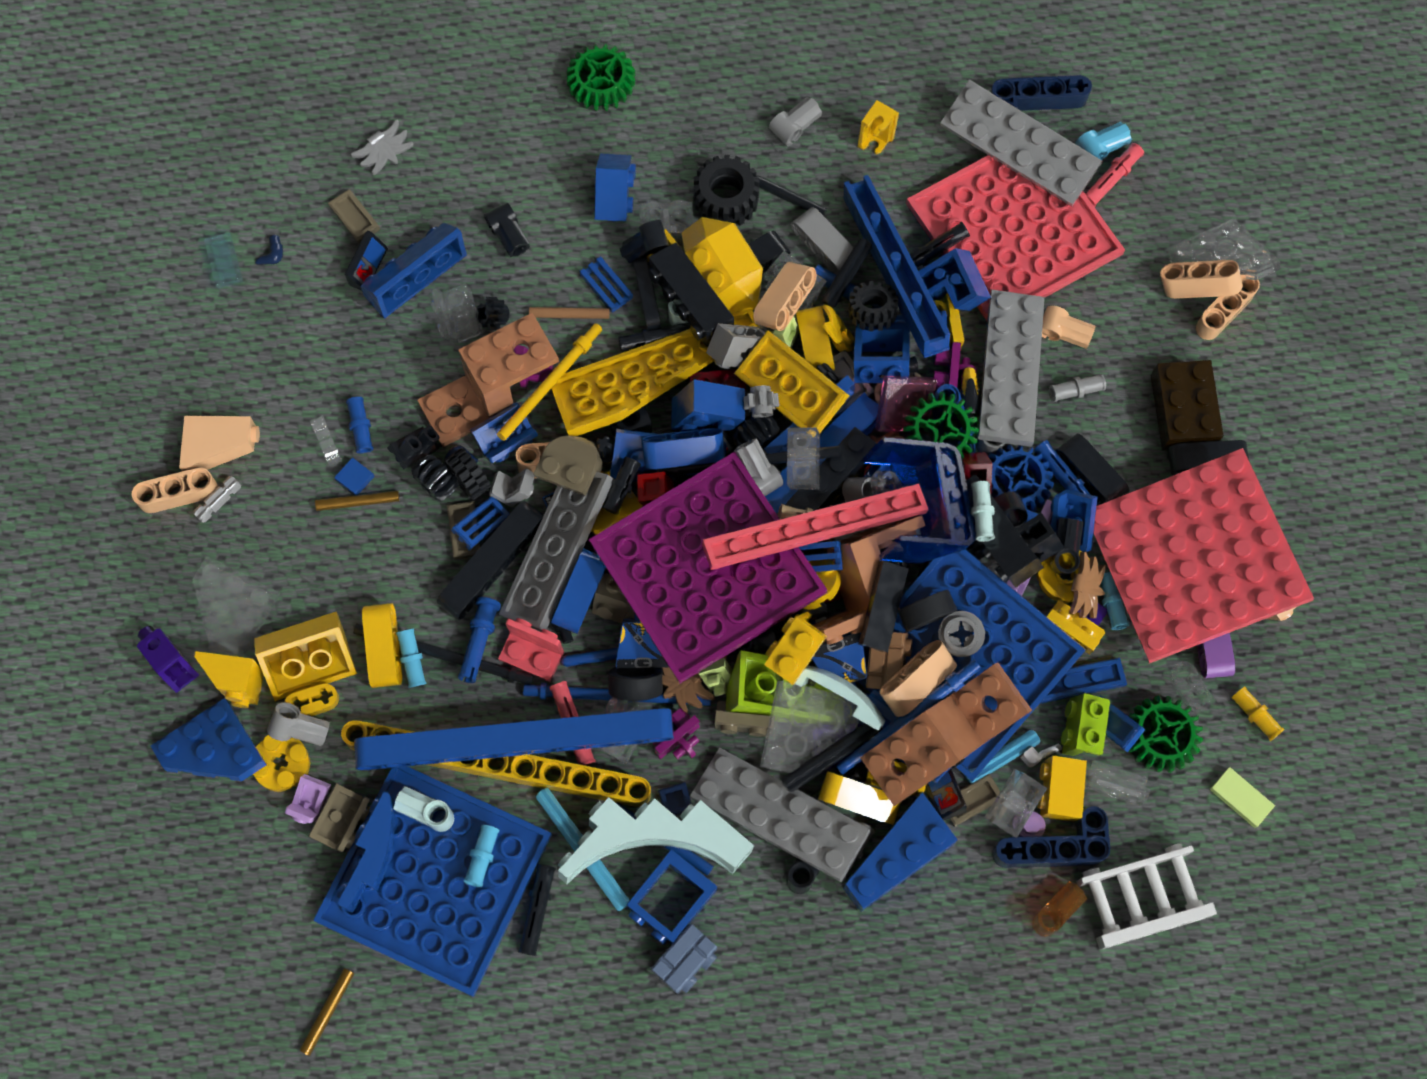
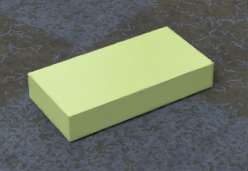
[1210,767,1275,828]

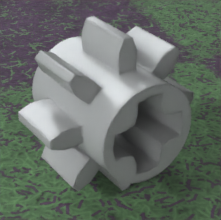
[743,385,779,418]

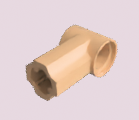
[1042,306,1096,349]

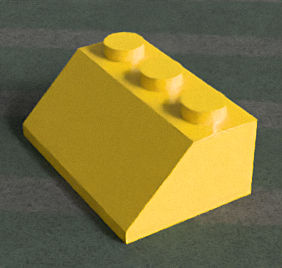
[254,611,357,701]

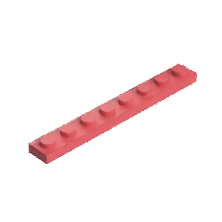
[702,484,928,570]

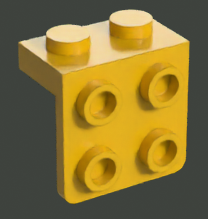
[764,612,827,685]

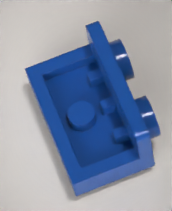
[470,402,538,463]
[1050,490,1097,552]

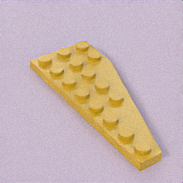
[551,308,760,436]

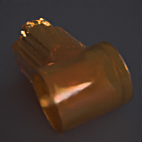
[1032,881,1088,937]

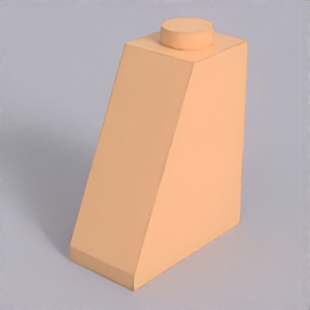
[179,416,260,472]

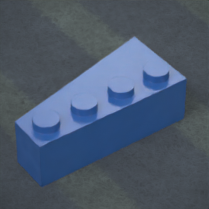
[843,792,958,913]

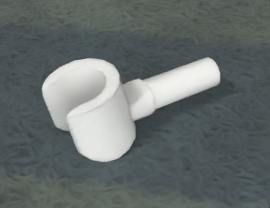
[1020,743,1062,767]

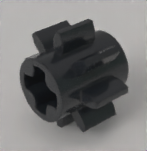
[476,297,510,331]

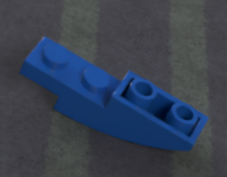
[337,791,395,913]

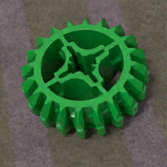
[566,43,635,112]
[903,392,979,468]
[1128,695,1203,773]

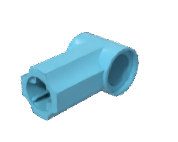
[1075,122,1132,160]

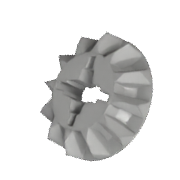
[939,611,985,657]

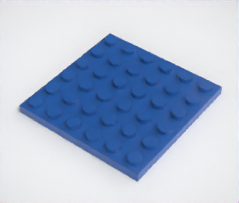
[857,538,1086,781]
[313,766,552,997]

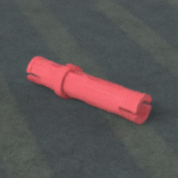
[1085,143,1144,207]
[549,681,596,766]

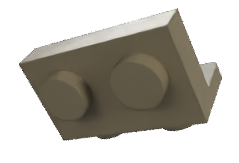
[592,573,634,624]
[715,701,774,737]
[308,783,370,852]

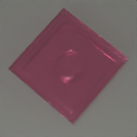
[875,376,937,433]

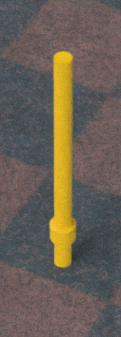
[497,323,602,441]

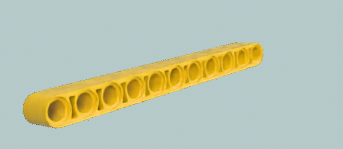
[341,720,651,807]

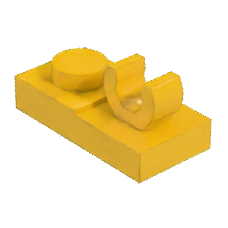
[934,293,964,351]

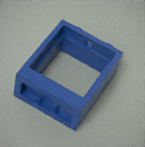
[854,323,910,383]
[627,849,718,945]

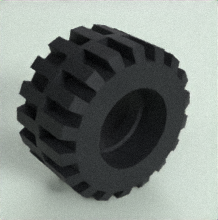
[694,155,759,226]

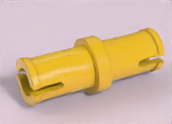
[1231,686,1285,741]

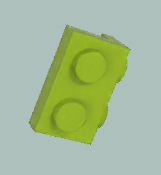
[1061,693,1110,756]

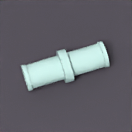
[971,481,995,542]

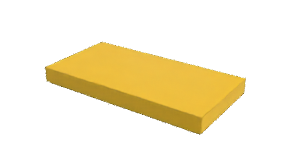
[734,330,850,440]

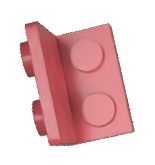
[498,618,564,682]

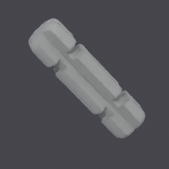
[193,476,241,523]

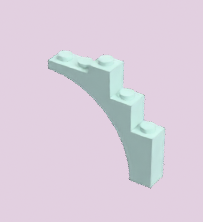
[558,797,754,884]

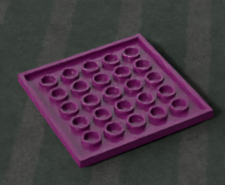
[589,452,827,684]

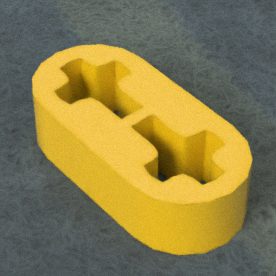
[284,683,339,716]

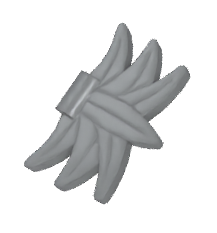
[351,120,413,175]

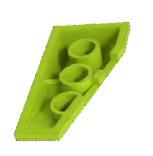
[725,650,845,726]

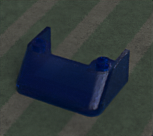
[864,437,976,563]

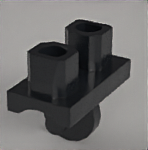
[387,425,440,470]

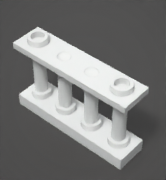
[1077,843,1217,950]

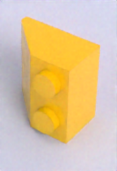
[194,651,264,708]

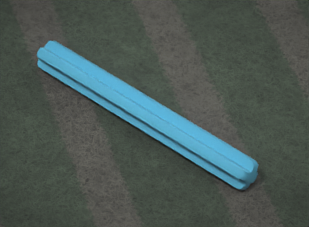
[536,788,630,911]

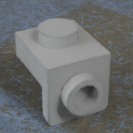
[489,468,535,507]

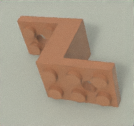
[417,313,559,447]
[812,515,925,644]
[860,662,1032,806]

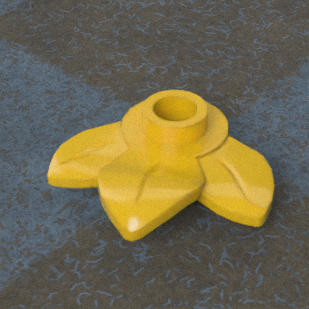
[821,305,855,352]

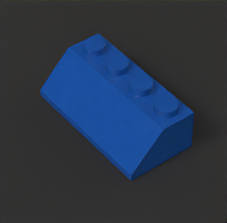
[361,222,467,319]

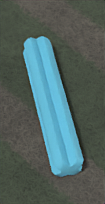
[964,730,1040,784]

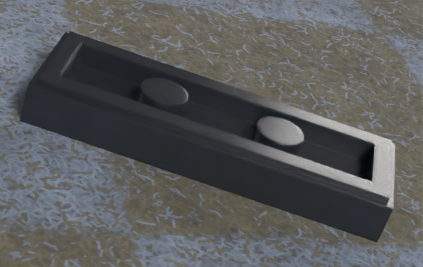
[858,561,908,652]

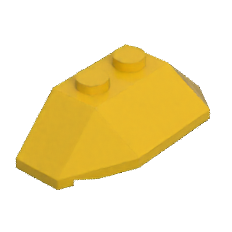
[681,217,763,314]

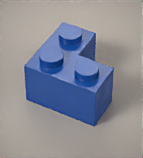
[595,153,636,221]
[918,248,991,311]
[671,379,745,432]

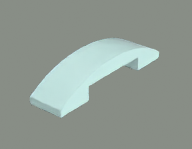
[795,665,885,730]

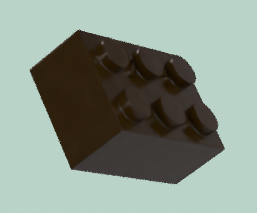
[1150,360,1224,450]

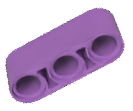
[1197,633,1235,678]

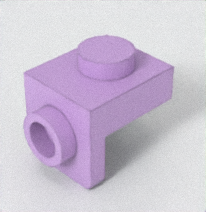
[285,774,331,824]

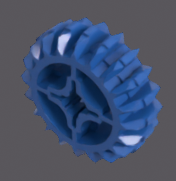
[988,444,1054,512]

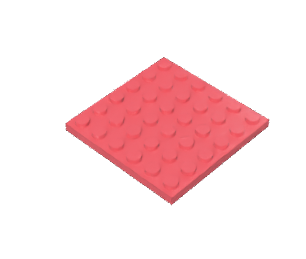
[906,155,1125,321]
[1093,448,1314,664]

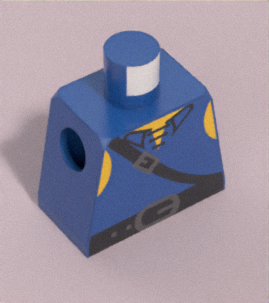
[616,613,669,668]
[812,632,867,701]

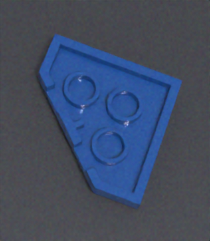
[151,698,267,781]

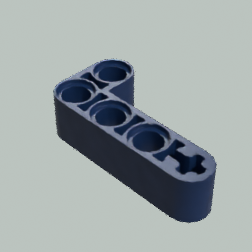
[991,75,1092,111]
[992,806,1110,868]

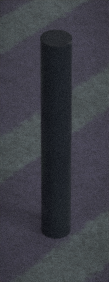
[756,175,827,216]

